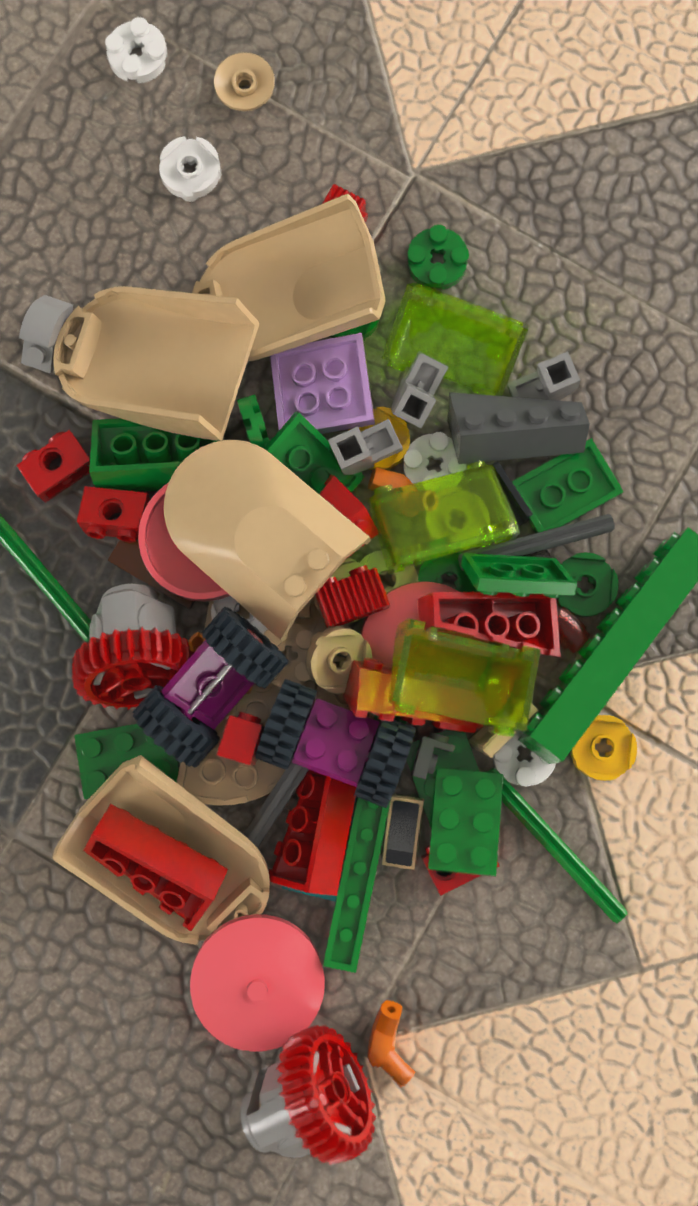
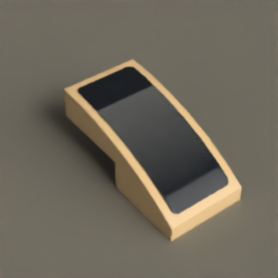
[382,794,424,870]

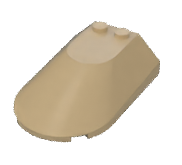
[192,194,386,362]
[164,440,371,641]
[52,756,270,945]

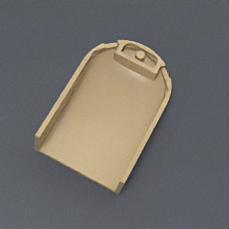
[53,286,259,441]

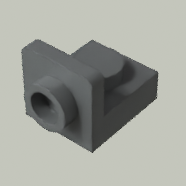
[410,732,455,779]

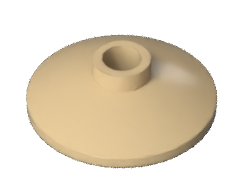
[214,52,275,111]

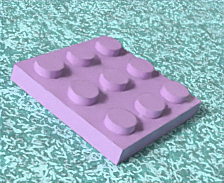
[270,333,375,434]

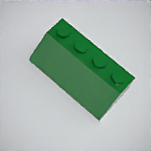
[89,418,217,492]

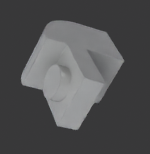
[19,295,73,373]
[391,351,448,428]
[507,351,581,400]
[328,419,403,475]

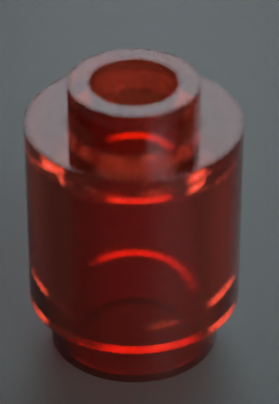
[557,606,591,653]

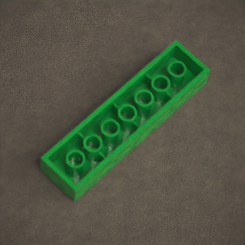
[518,527,698,764]

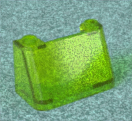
[382,282,529,396]
[368,461,520,575]
[388,618,541,737]

